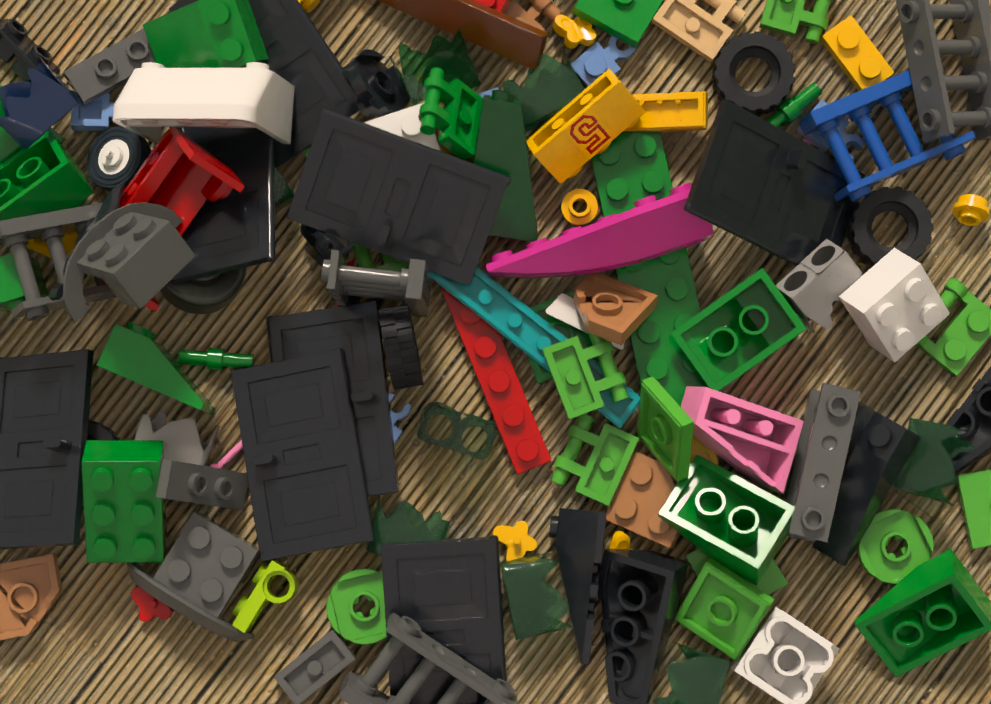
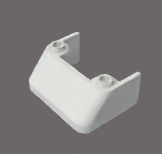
[112,62,295,144]

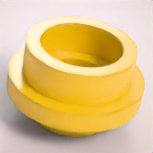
[561,189,598,226]
[952,194,990,226]

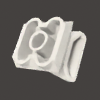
[731,607,840,704]

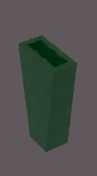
[473,90,538,242]

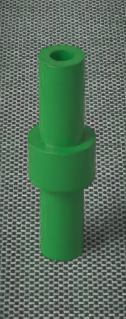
[765,82,822,128]
[178,348,254,371]

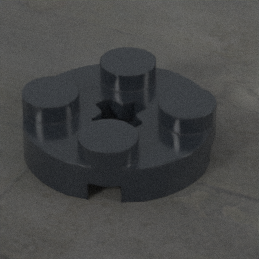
[343,49,410,118]

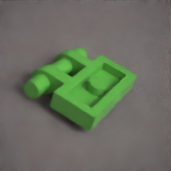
[759,0,834,44]
[542,332,629,420]
[551,414,639,506]

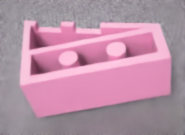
[681,386,804,493]

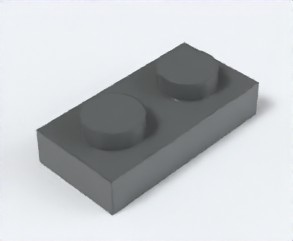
[274,629,357,704]

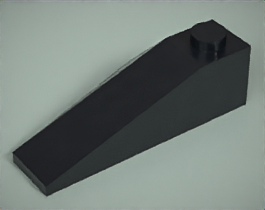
[813,402,921,567]

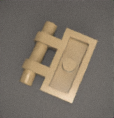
[652,0,747,63]

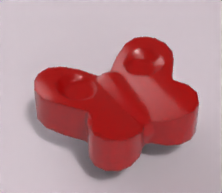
[131,586,173,622]

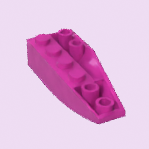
[485,183,714,278]

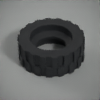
[712,31,796,117]
[847,187,933,268]
[378,304,424,390]

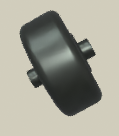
[160,267,247,314]

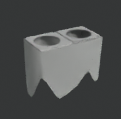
[776,239,864,335]
[134,406,220,466]

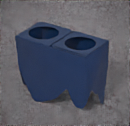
[0,57,79,149]

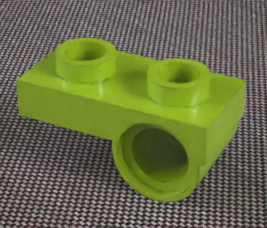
[232,560,299,633]

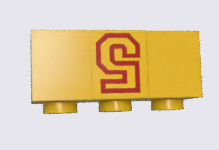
[526,68,646,184]

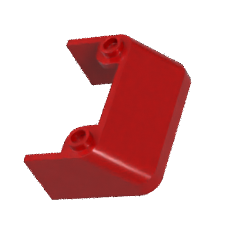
[103,127,245,312]

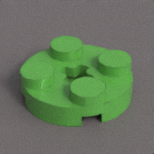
[856,509,934,584]
[327,568,387,644]

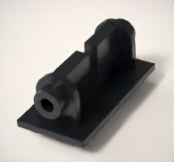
[0,19,60,82]
[300,224,355,267]

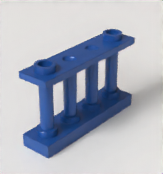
[798,70,976,202]

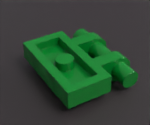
[418,67,483,160]

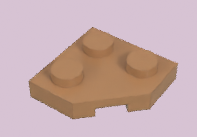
[574,273,658,345]
[606,451,680,550]
[0,554,62,640]

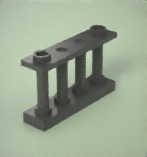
[896,0,991,143]
[0,203,117,321]
[321,250,432,318]
[784,383,861,542]
[338,612,517,704]

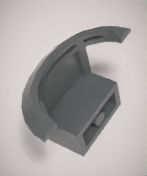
[63,202,196,323]
[127,512,260,642]

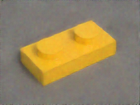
[820,15,895,91]

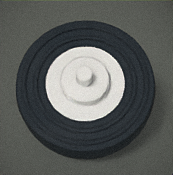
[87,126,151,193]

